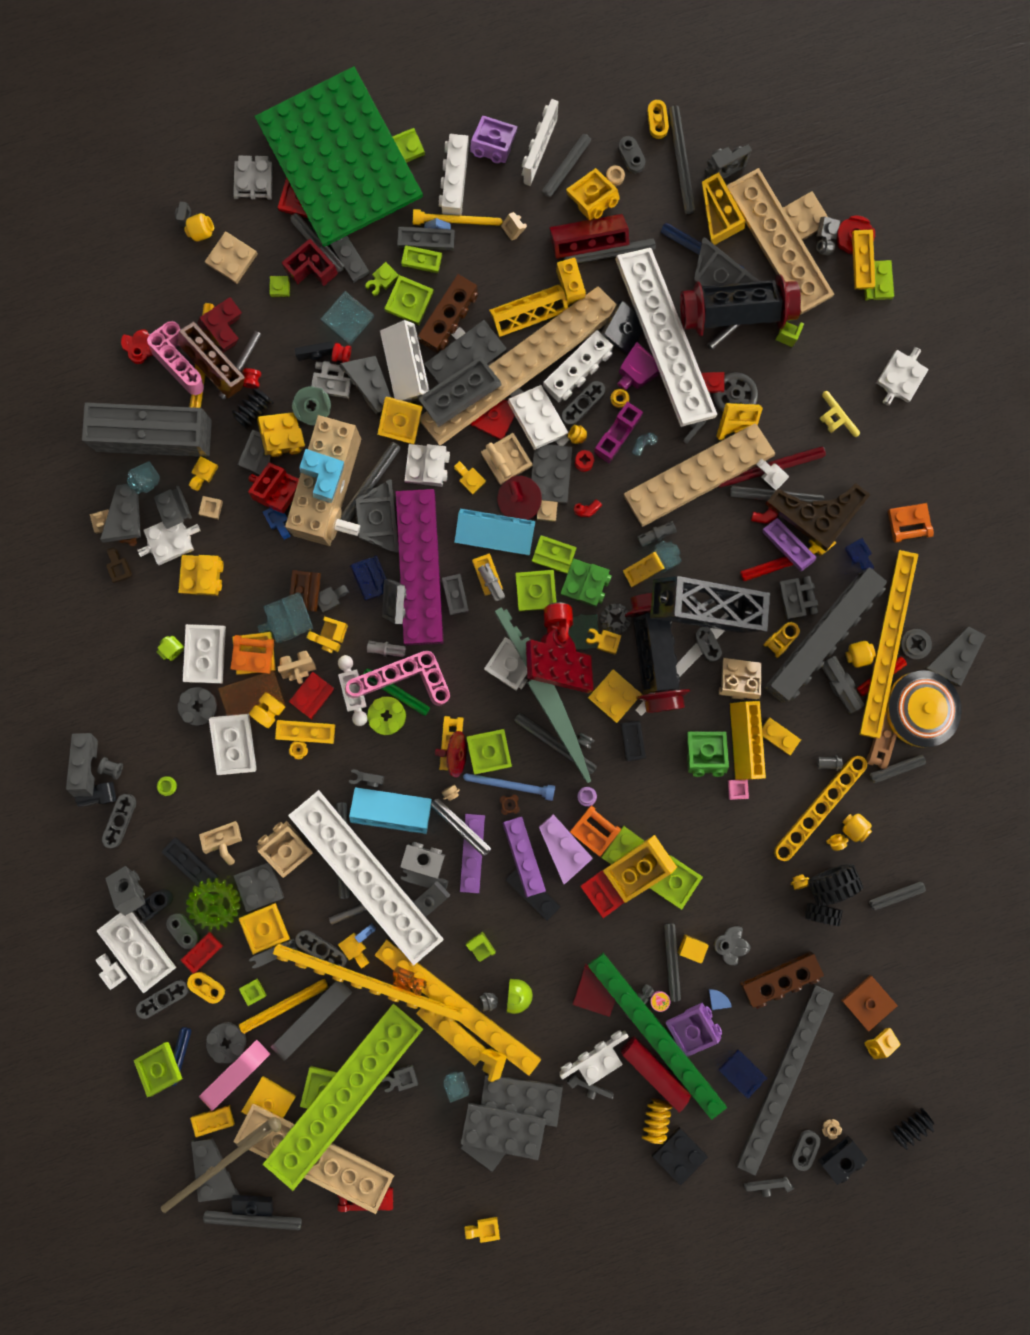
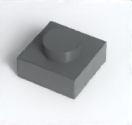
[175,201,192,227]

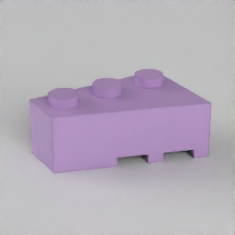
[539,814,593,884]

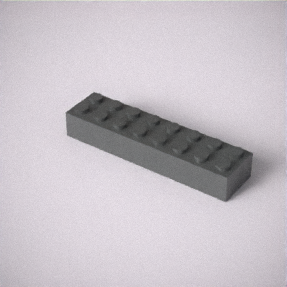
[764,567,887,703]

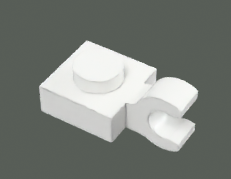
[756,459,789,490]
[96,953,128,990]

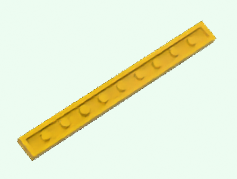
[859,550,918,739]
[375,939,541,1076]
[273,944,462,1022]

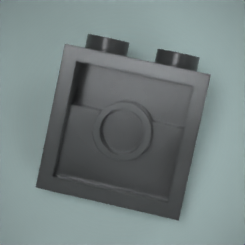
[704,144,752,179]

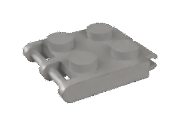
[234,156,273,200]

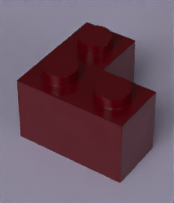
[282,239,338,286]
[197,297,242,353]

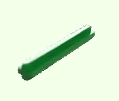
[363,668,430,716]

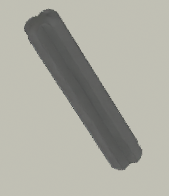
[870,755,926,783]
[869,882,926,910]

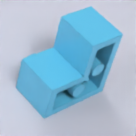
[299,449,344,503]

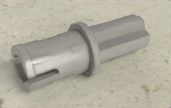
[478,563,505,601]
[367,640,406,657]

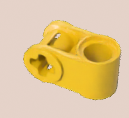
[763,622,800,658]

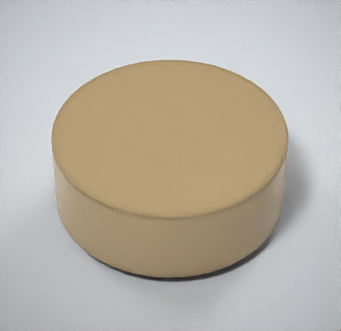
[606,166,625,186]

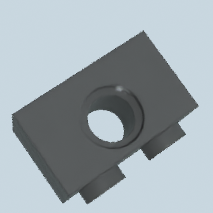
[105,866,145,916]

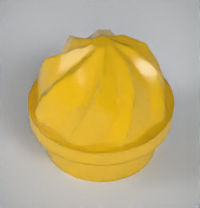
[568,425,587,444]

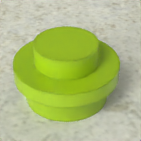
[157,777,177,796]

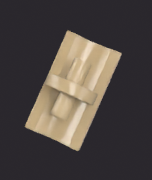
[278,651,316,684]

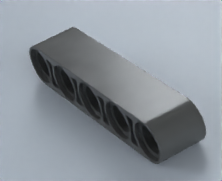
[270,981,352,1061]

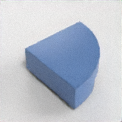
[424,218,451,229]
[355,923,376,943]
[709,989,732,1010]

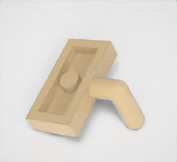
[199,821,242,865]

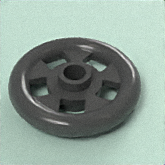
[713,372,758,412]

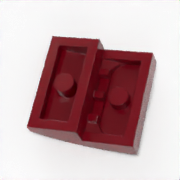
[573,964,616,1017]

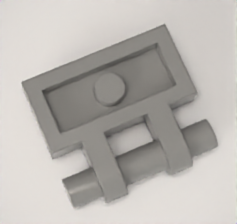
[311,361,351,399]

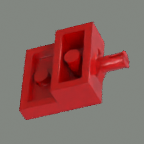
[248,462,299,514]

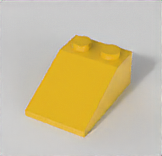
[603,835,677,903]

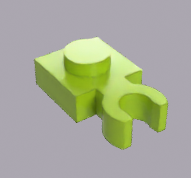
[365,262,399,296]

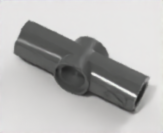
[821,656,865,714]

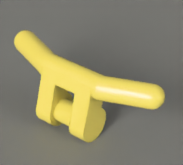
[819,391,860,437]

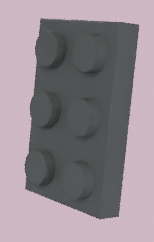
[531,444,572,504]

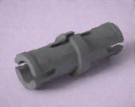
[637,521,677,547]

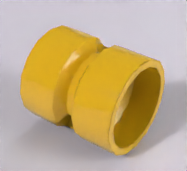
[248,692,285,729]

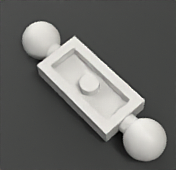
[338,655,367,726]

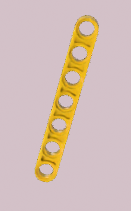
[774,756,867,861]

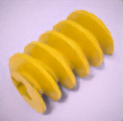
[642,1098,673,1144]

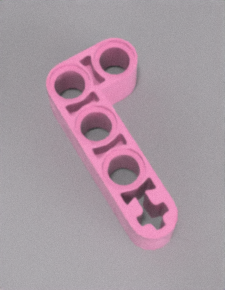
[147,322,204,395]
[199,1040,270,1111]

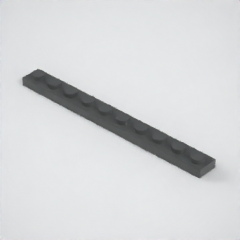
[736,984,834,1176]

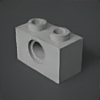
[400,842,445,879]

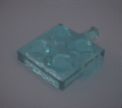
[257,593,313,643]

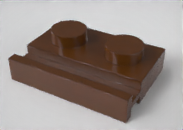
[288,570,321,611]

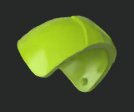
[507,979,533,1014]

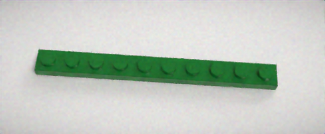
[588,952,727,1120]

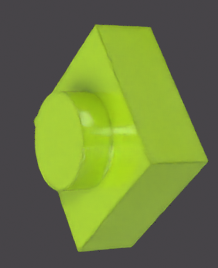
[270,276,290,297]
[239,978,267,1006]

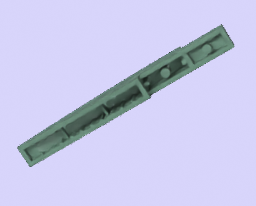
[494,607,591,783]

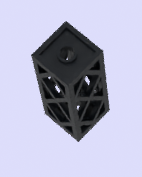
[650,576,770,633]

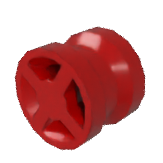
[332,343,351,363]
[242,368,261,389]
[575,450,594,472]

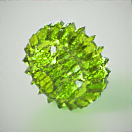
[186,878,240,931]

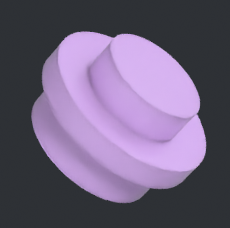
[578,787,597,807]

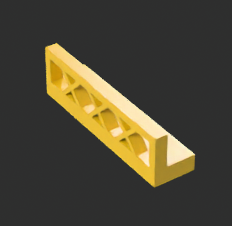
[489,285,568,337]

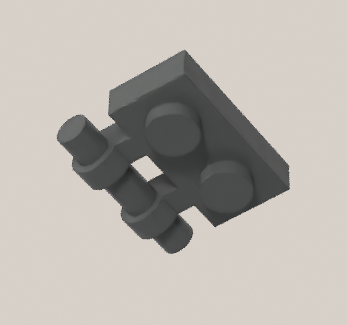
[779,576,819,620]

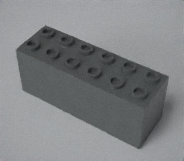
[82,402,212,457]

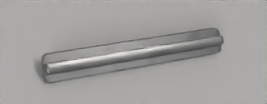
[431,799,491,856]

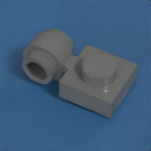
[816,216,840,256]

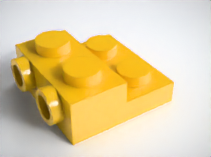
[566,168,620,220]
[257,413,305,457]
[179,555,224,596]

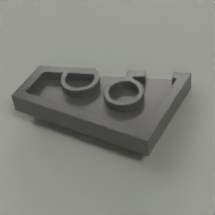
[100,483,141,543]
[925,627,986,686]

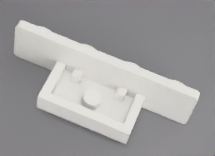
[559,1030,629,1086]

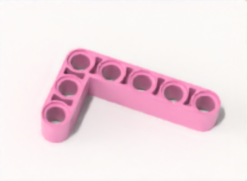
[345,651,450,706]

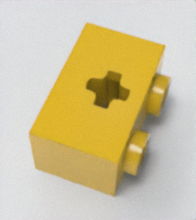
[556,258,586,305]

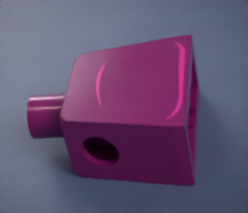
[617,342,660,391]

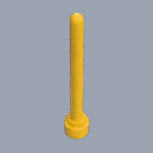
[413,209,503,226]

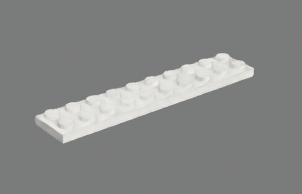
[615,248,717,427]
[288,790,444,965]

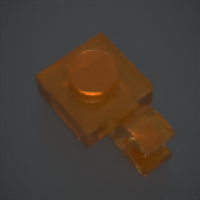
[393,966,427,996]

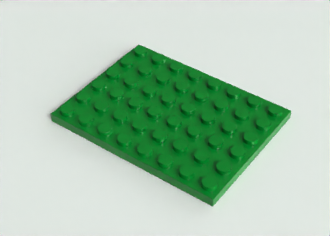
[255,66,423,247]

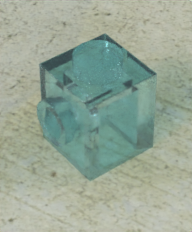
[127,461,160,494]
[652,541,682,572]
[443,1072,469,1103]

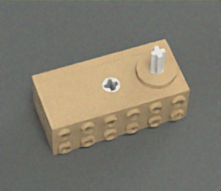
[285,415,362,546]

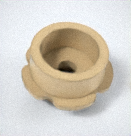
[442,784,460,801]
[822,1119,842,1139]

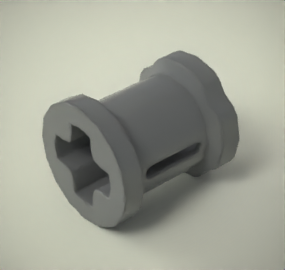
[97,757,123,780]

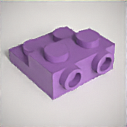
[470,115,518,163]
[666,1003,722,1057]

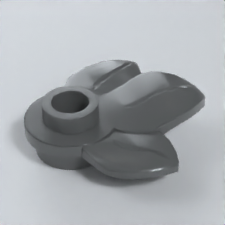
[713,926,751,966]

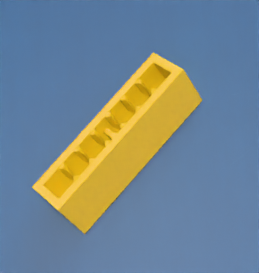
[730,701,766,780]

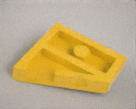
[716,403,763,440]

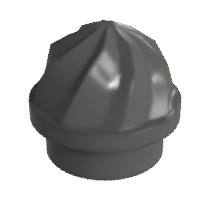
[478,992,498,1012]

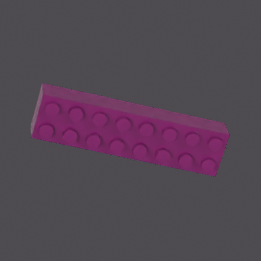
[396,489,444,646]

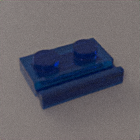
[350,555,387,601]
[719,1049,768,1099]

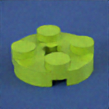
[367,697,406,735]

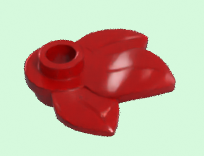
[121,329,159,364]

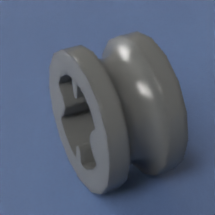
[577,733,595,749]

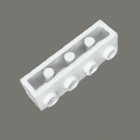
[439,134,469,216]
[543,330,613,403]

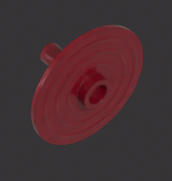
[497,476,542,520]
[435,731,467,778]

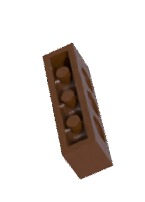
[418,274,479,354]
[177,322,245,399]
[740,952,824,1009]

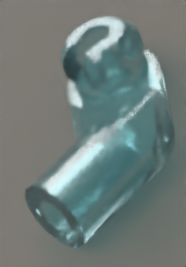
[632,432,658,456]

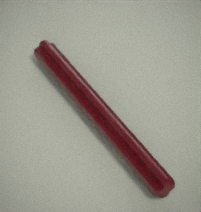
[719,446,826,488]

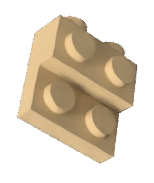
[257,821,313,878]

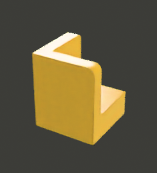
[320,616,348,643]
[677,934,709,963]
[479,1048,507,1082]

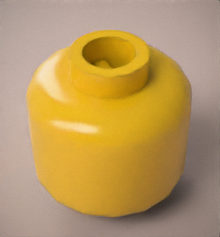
[184,213,214,242]
[845,641,876,668]
[842,814,872,842]

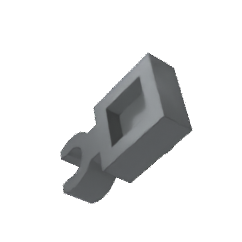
[382,1065,418,1092]

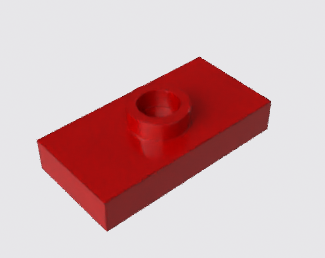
[180,932,223,974]

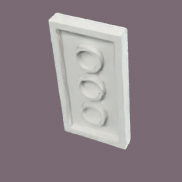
[522,99,559,186]
[97,911,177,993]

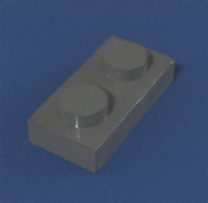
[442,574,469,616]

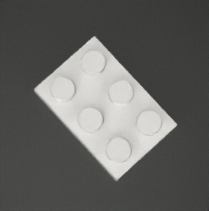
[508,385,568,450]
[183,624,226,684]
[209,714,257,775]

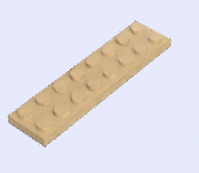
[727,168,834,315]
[624,423,775,527]
[234,1103,394,1214]

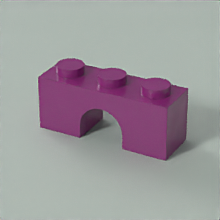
[594,401,643,463]

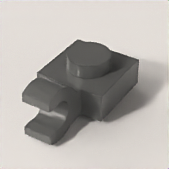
[318,585,350,613]
[349,769,385,787]

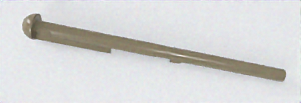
[161,1117,281,1213]

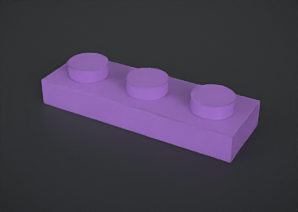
[762,518,816,571]

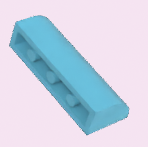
[454,509,535,555]
[349,787,432,834]

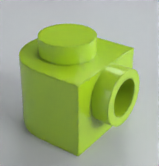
[157,636,184,661]

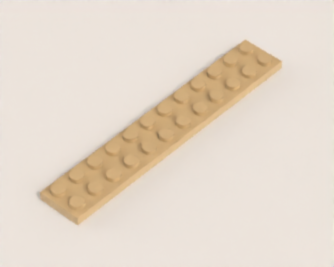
[420,286,617,445]

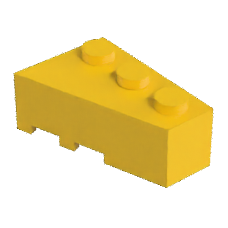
[702,172,745,245]

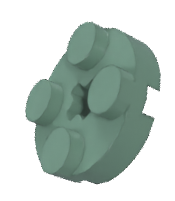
[292,386,331,425]

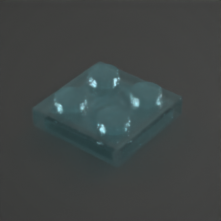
[321,291,374,345]

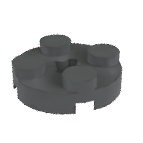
[178,687,218,726]
[206,1022,247,1063]

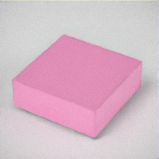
[727,779,749,800]

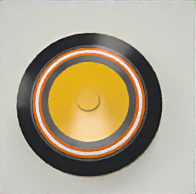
[886,671,962,748]

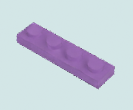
[460,814,485,893]
[502,817,546,897]

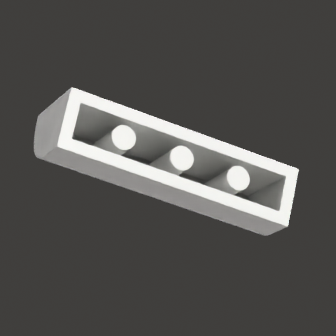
[380,320,429,402]

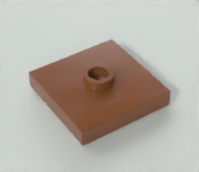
[841,975,898,1032]

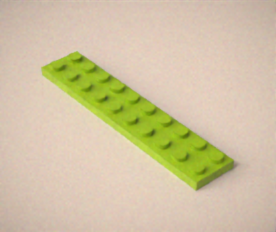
[263,1003,423,1191]

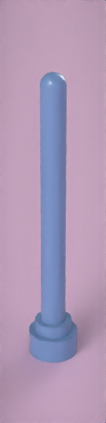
[463,773,555,801]

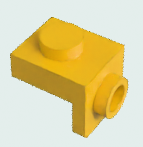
[864,1028,901,1059]

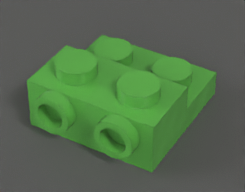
[560,558,611,607]
[687,732,729,777]

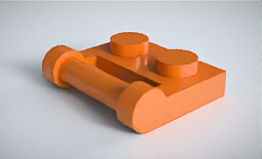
[888,503,934,543]
[231,635,274,674]
[570,805,621,856]

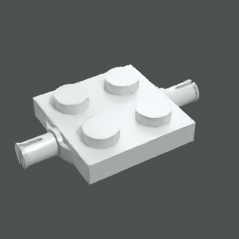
[876,347,929,406]
[137,522,201,565]

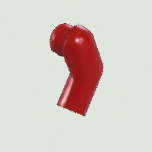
[574,499,602,518]
[751,507,779,524]

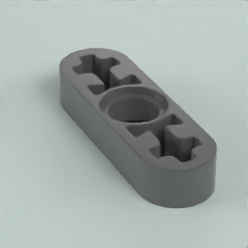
[561,381,605,426]
[102,794,136,848]
[296,930,347,967]
[136,979,190,1019]

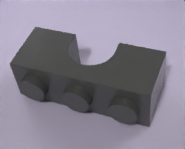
[66,733,98,797]

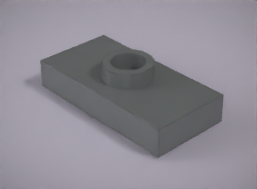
[413,881,450,917]

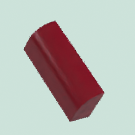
[549,214,630,259]
[620,1035,691,1113]

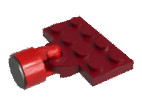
[526,602,594,693]

